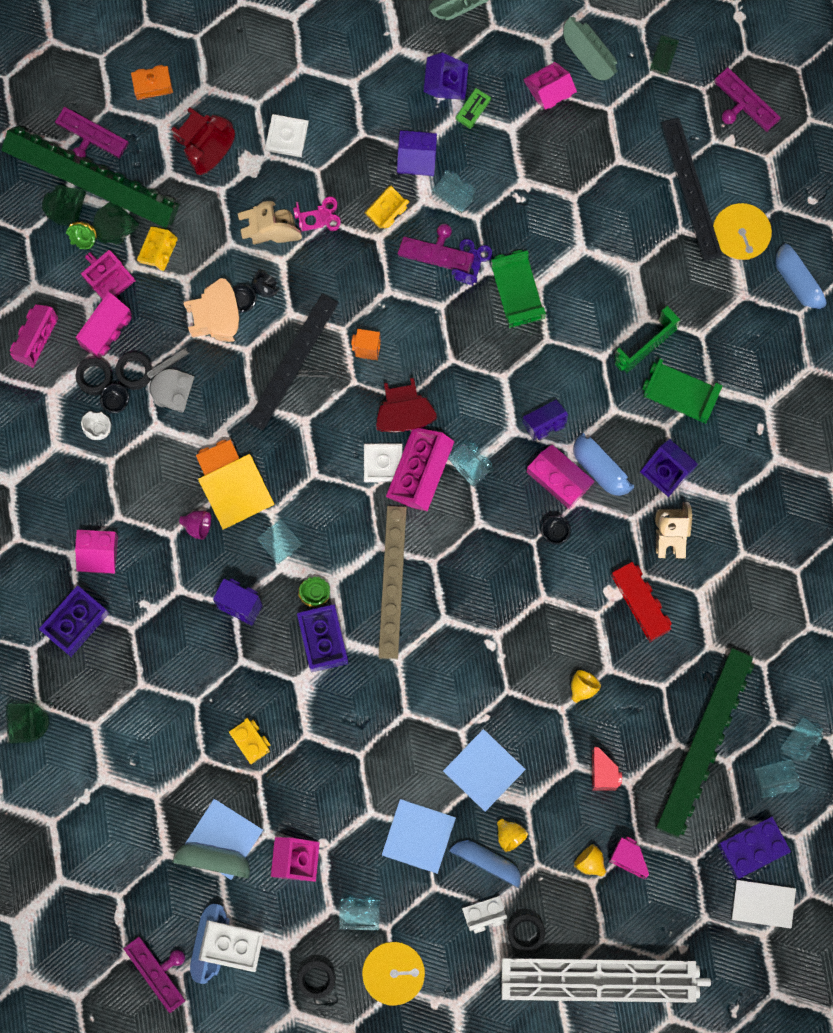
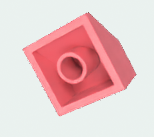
[592,747,622,791]

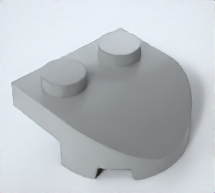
[149,369,194,413]

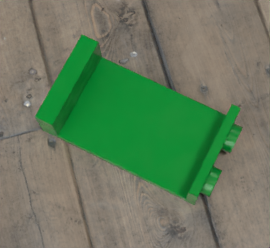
[491,250,546,328]
[614,306,680,373]
[642,359,723,424]

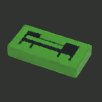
[455,88,491,129]

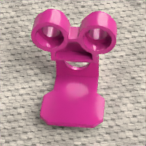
[293,197,341,231]

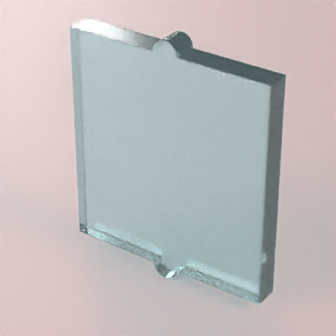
[257,519,302,564]

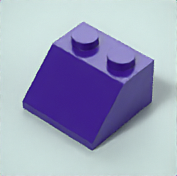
[424,52,469,100]
[397,131,437,176]
[640,439,698,497]

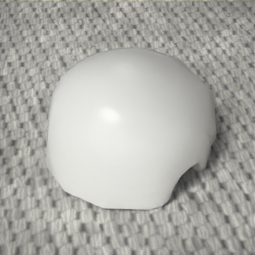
[81,411,112,440]

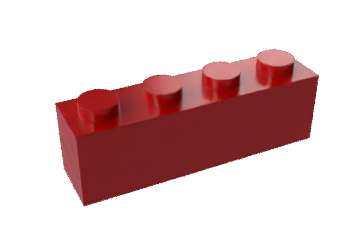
[611,562,672,643]

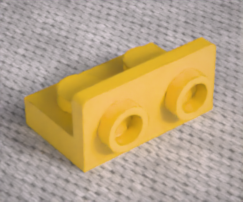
[137,227,177,271]
[229,718,270,764]

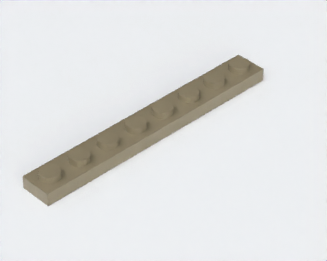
[379,506,407,660]

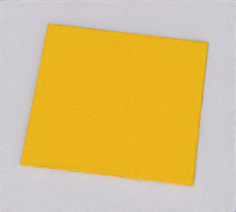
[198,454,274,530]

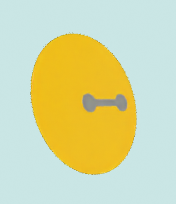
[713,203,772,260]
[362,942,425,1005]

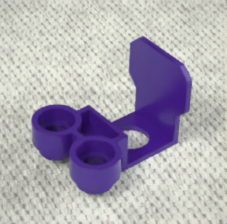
[452,239,492,286]

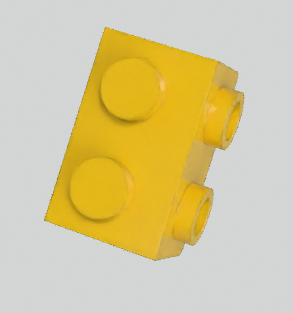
[364,186,409,228]

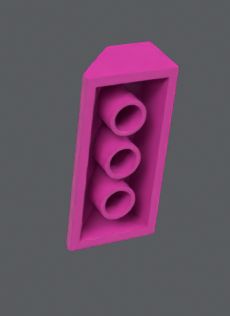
[386,428,455,511]

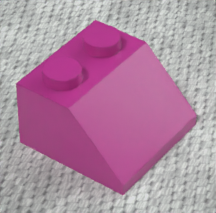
[523,62,577,109]
[75,530,118,574]
[271,837,320,882]
[609,837,649,879]

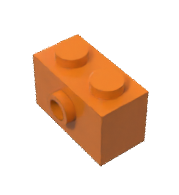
[131,65,173,100]
[351,329,381,360]
[196,440,239,476]

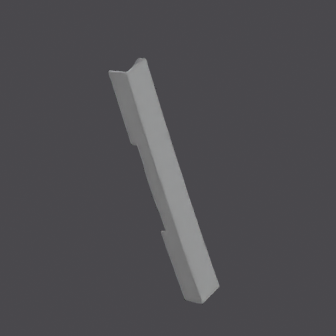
[147,348,189,379]

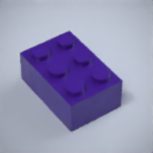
[213,578,263,626]
[39,585,109,657]
[297,604,349,673]
[718,817,791,880]

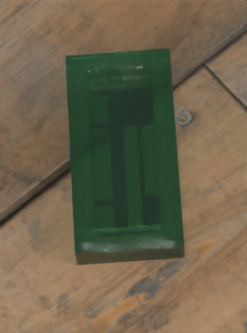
[650,35,679,76]

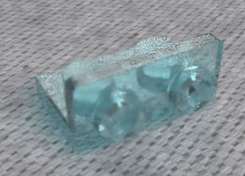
[432,170,475,214]
[448,442,494,487]
[780,717,824,763]
[754,759,799,798]
[339,897,380,930]

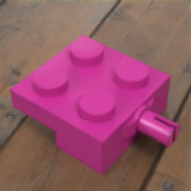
[81,250,135,300]

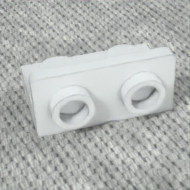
[462,896,507,934]

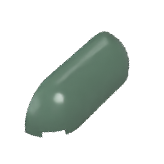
[429,0,489,20]
[563,17,618,80]
[172,843,250,879]

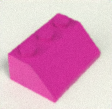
[75,292,132,359]
[10,304,58,368]
[527,445,595,510]

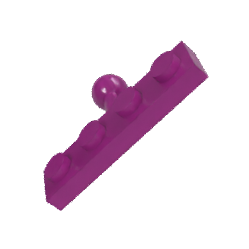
[714,67,781,132]
[55,107,129,159]
[398,224,475,274]
[123,937,186,1013]

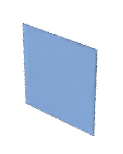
[443,729,526,812]
[185,799,263,880]
[382,799,456,874]

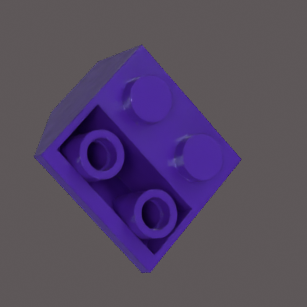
[522,400,568,441]

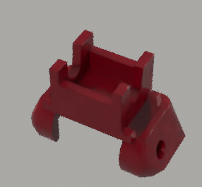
[171,107,235,175]
[376,378,437,432]

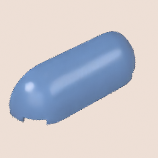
[775,243,826,309]
[573,433,634,496]
[449,841,521,889]
[190,904,229,984]

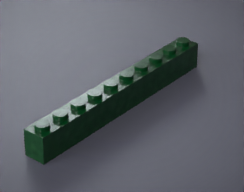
[1,126,180,228]
[656,648,755,838]

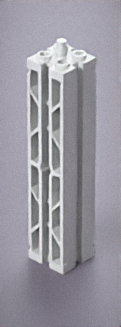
[501,959,711,1003]

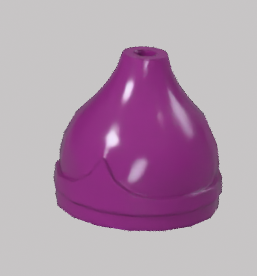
[179,511,211,540]

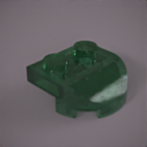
[42,185,86,226]
[93,202,139,245]
[6,703,49,744]

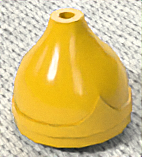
[571,670,601,703]
[497,819,528,852]
[574,844,607,877]

